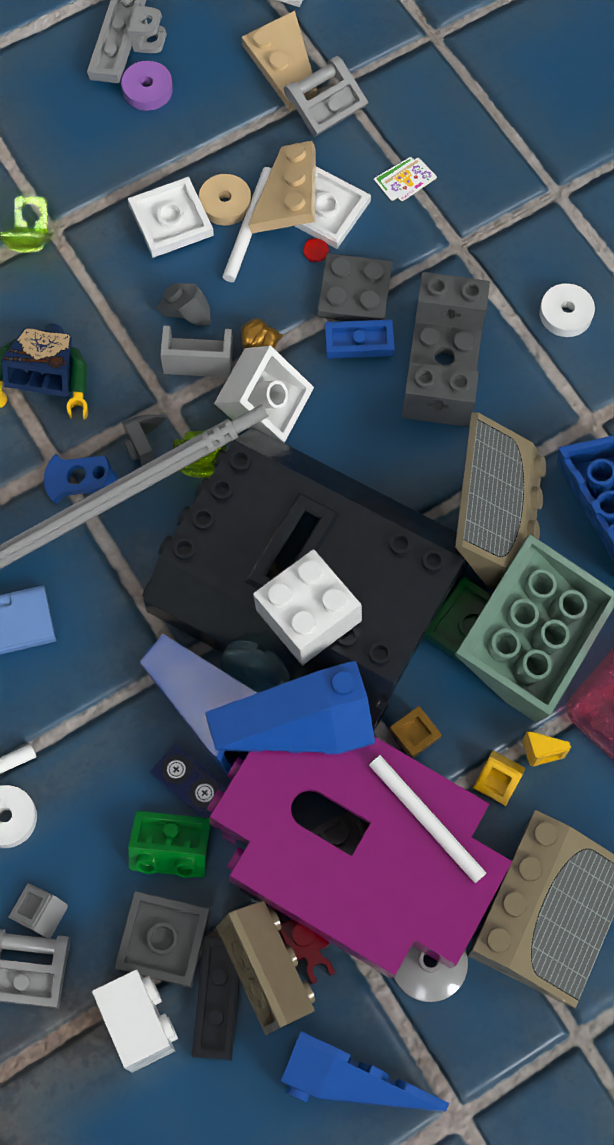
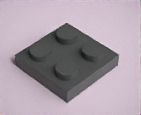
[318,253,392,321]
[114,891,210,988]

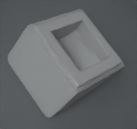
[8,883,68,938]

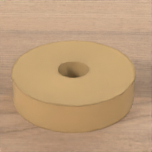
[199,174,251,226]

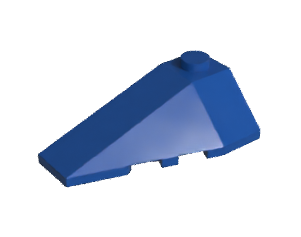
[205,661,375,755]
[281,1031,449,1112]

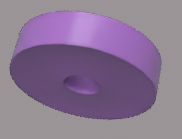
[121,61,173,111]

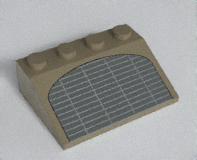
[455,412,546,588]
[468,810,614,1009]

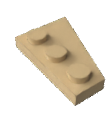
[241,11,317,111]
[248,141,316,233]

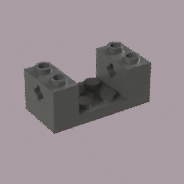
[402,272,490,427]

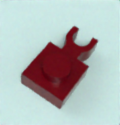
[279,919,335,985]

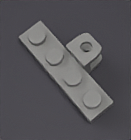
[87,0,167,83]

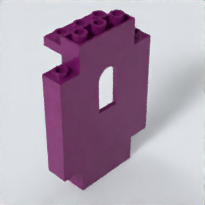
[207,736,512,979]

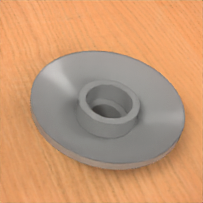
[394,946,468,1002]

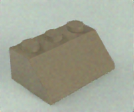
[216,901,315,1036]

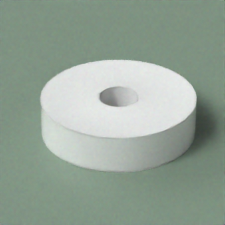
[539,284,595,337]
[0,785,37,848]

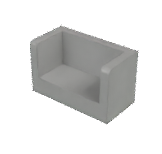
[160,326,233,377]

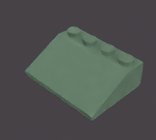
[455,534,614,723]

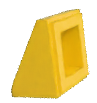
[522,732,571,767]
[473,751,525,806]

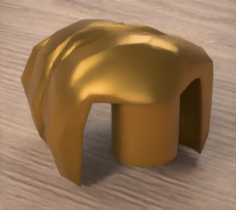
[241,318,283,351]

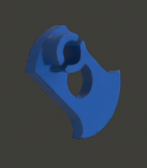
[44,453,118,504]

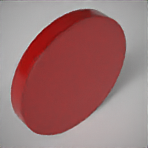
[303,238,329,262]

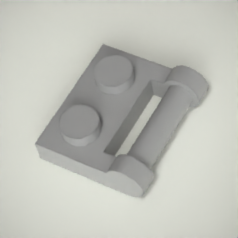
[284,56,369,137]
[0,929,70,1009]

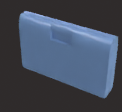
[0,585,57,655]

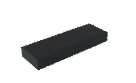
[192,936,239,1061]

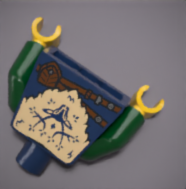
[0,323,89,420]

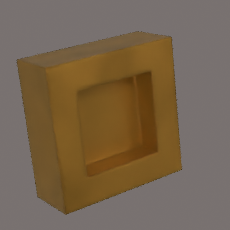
[389,706,442,759]

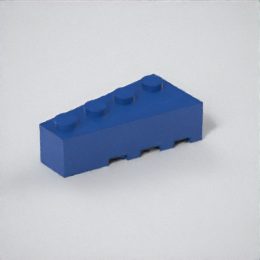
[557,435,614,562]

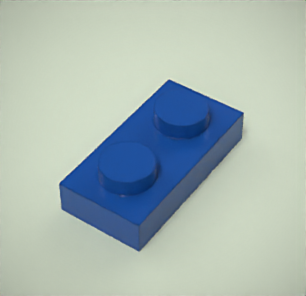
[325,320,395,359]

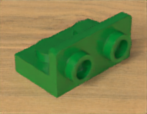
[128,811,211,878]

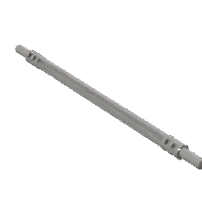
[0,404,269,569]

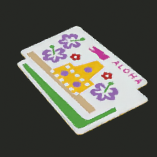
[374,157,437,201]

